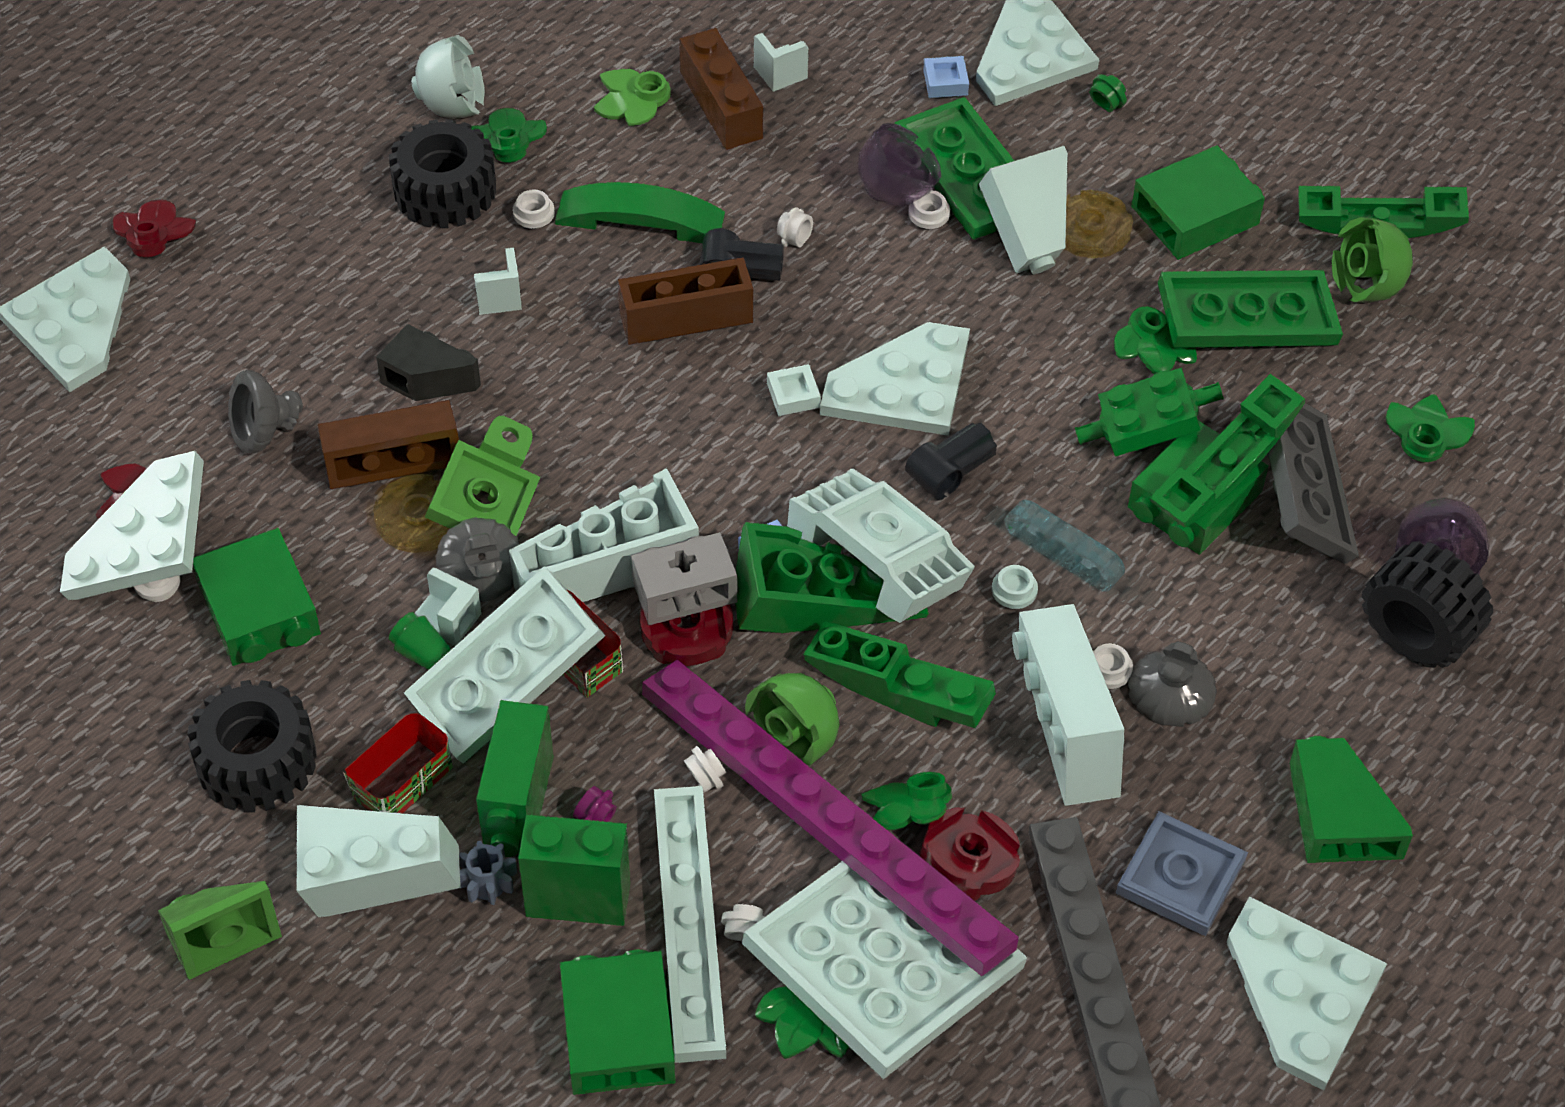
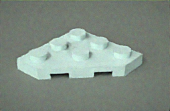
[976,0,1099,106]
[0,247,130,392]
[820,322,970,436]
[60,451,204,600]
[1226,897,1387,1090]

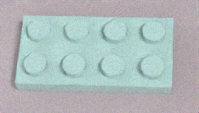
[404,566,605,764]

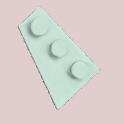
[297,805,460,917]

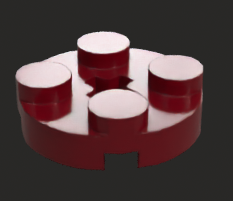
[640,604,733,666]
[919,807,1020,901]

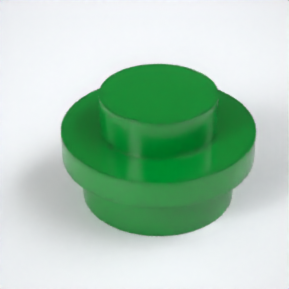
[1089,74,1127,112]

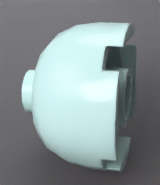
[412,35,485,119]

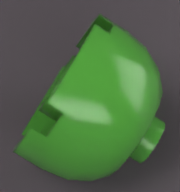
[1332,217,1413,303]
[745,673,840,766]

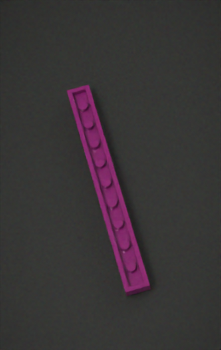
[642,660,1019,977]

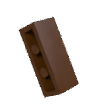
[679,28,763,150]
[618,257,753,345]
[318,400,459,490]

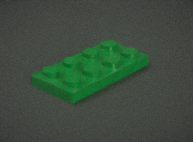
[894,97,1014,240]
[1158,270,1343,347]

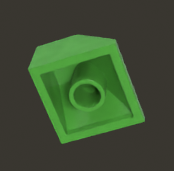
[158,881,282,980]

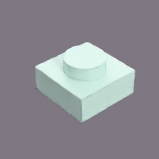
[767,364,821,416]

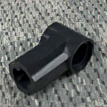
[699,228,784,281]
[905,422,997,501]

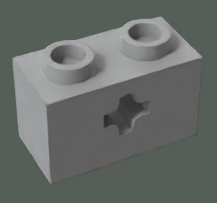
[631,533,737,625]

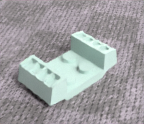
[787,469,975,623]

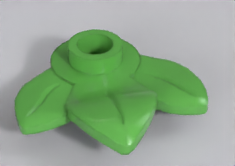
[594,69,671,126]

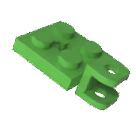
[425,415,540,536]

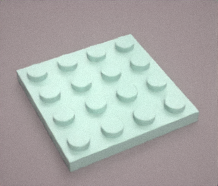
[742,861,1027,1079]

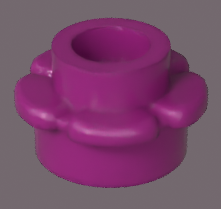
[573,786,617,822]

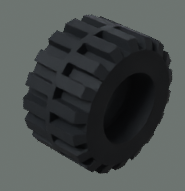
[389,119,496,228]
[1362,541,1493,668]
[188,680,317,813]

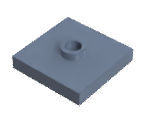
[1116,811,1248,936]

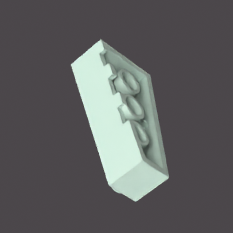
[509,468,699,602]
[1012,604,1125,806]

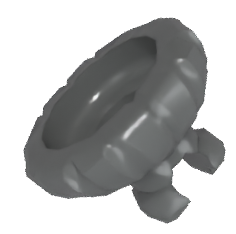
[228,370,303,454]
[436,517,520,602]
[1127,641,1217,727]

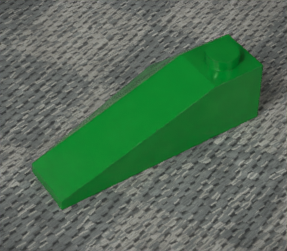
[735,522,929,633]

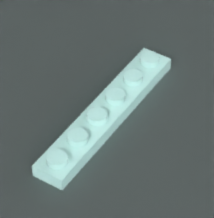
[654,786,726,1063]

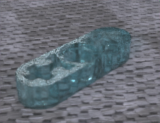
[1004,500,1125,592]

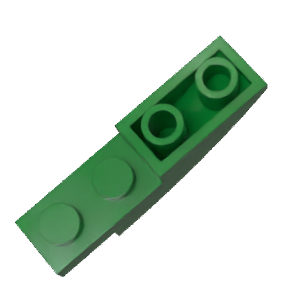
[803,621,996,728]

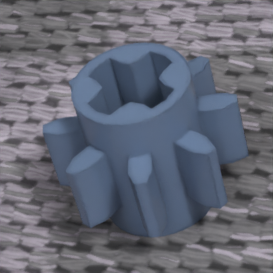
[459,841,517,905]

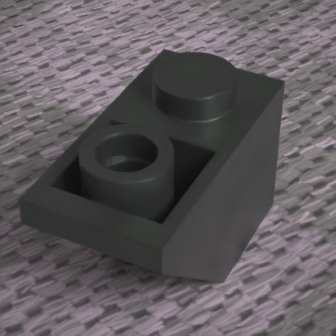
[376,324,481,401]

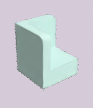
[754,33,808,92]
[474,248,522,315]
[415,567,481,646]

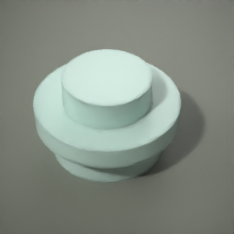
[992,565,1038,609]

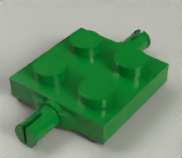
[1075,367,1224,457]

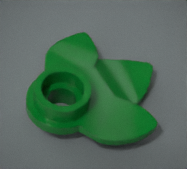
[472,107,547,162]
[1114,306,1197,375]
[1386,394,1475,462]
[861,772,952,830]
[755,986,849,1059]

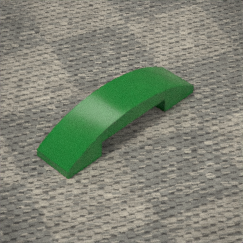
[555,182,725,243]
[1298,186,1469,238]
[1150,374,1305,528]

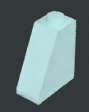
[979,146,1067,274]

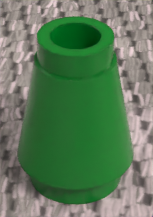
[389,612,452,670]

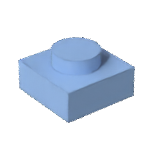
[923,56,969,98]

